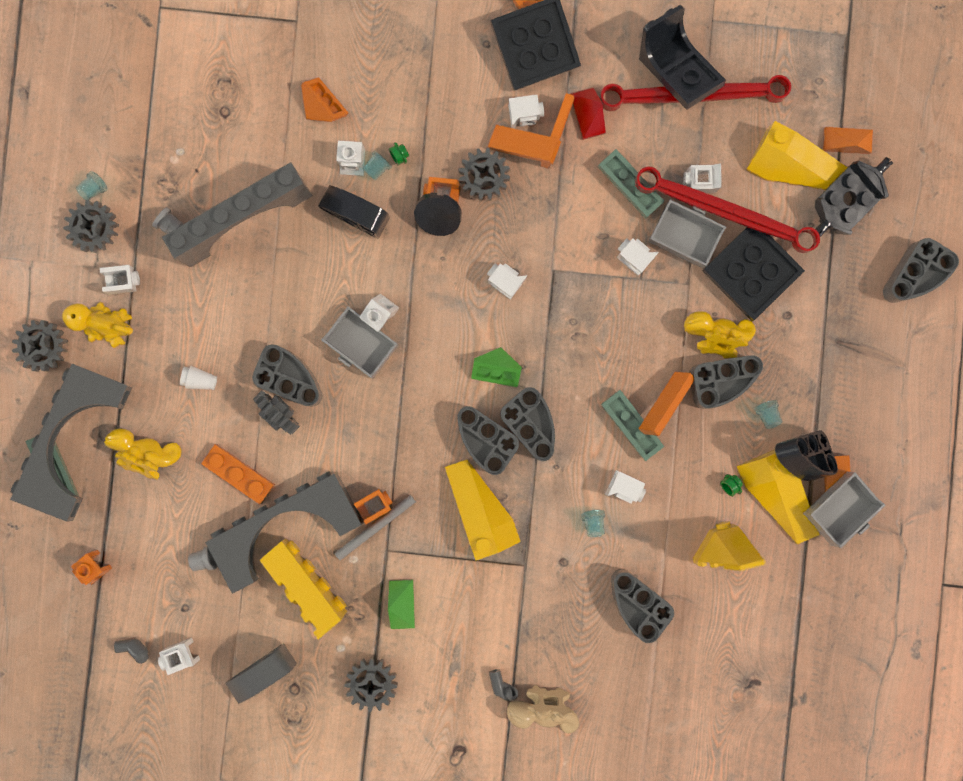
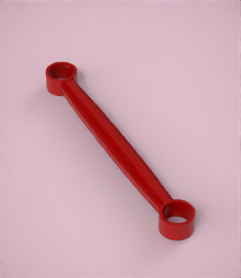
[600,75,791,111]
[635,166,820,253]

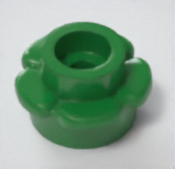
[389,142,409,165]
[720,474,743,497]

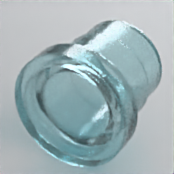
[363,150,392,180]
[76,171,108,200]
[754,400,783,429]
[581,510,605,537]

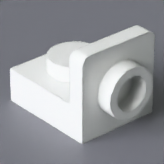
[360,294,399,331]

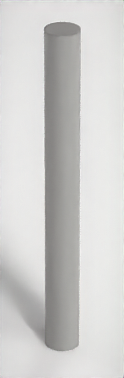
[335,494,416,561]

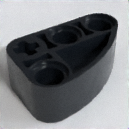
[318,185,390,239]
[775,430,838,481]

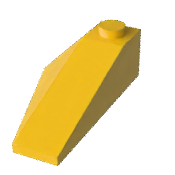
[746,121,848,190]
[736,449,820,544]
[445,459,521,561]
[693,521,765,571]

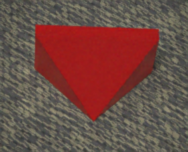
[571,88,606,140]

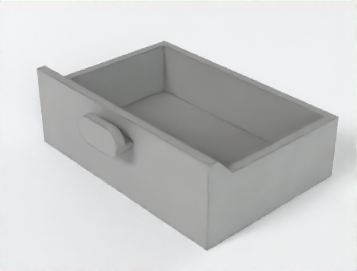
[648,200,726,269]
[321,306,399,379]
[803,472,885,548]

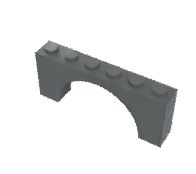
[162,162,313,267]
[10,364,132,522]
[205,471,364,594]

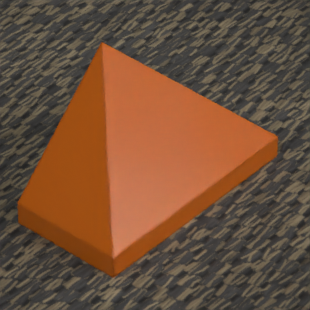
[301,77,349,122]
[823,127,873,154]

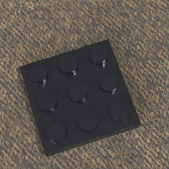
[490,0,581,91]
[702,227,805,321]

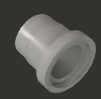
[152,207,183,234]
[188,547,218,571]

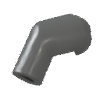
[114,639,149,664]
[489,669,518,701]

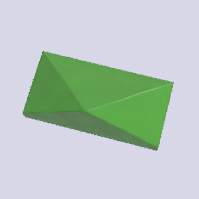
[471,347,522,387]
[388,580,415,629]

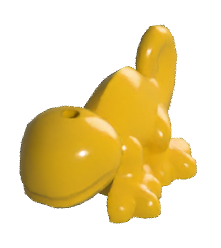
[62,302,133,348]
[684,311,756,359]
[104,428,182,480]

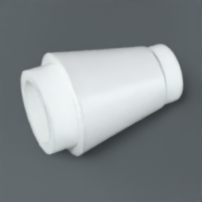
[180,366,218,390]

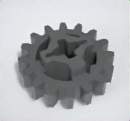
[459,148,510,201]
[63,200,119,253]
[12,320,68,372]
[253,391,300,435]
[344,657,398,712]

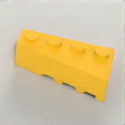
[260,539,347,640]

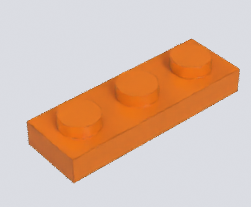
[201,444,275,505]

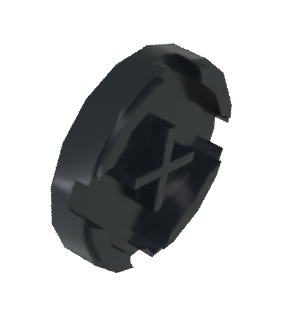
[414,192,462,236]

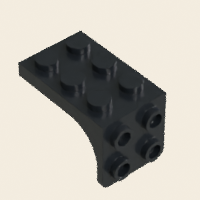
[639,5,726,110]

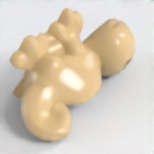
[507,685,579,734]

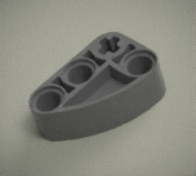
[883,238,959,303]
[252,344,323,407]
[689,355,763,409]
[500,387,555,461]
[457,406,519,475]
[611,569,674,643]
[225,643,297,704]

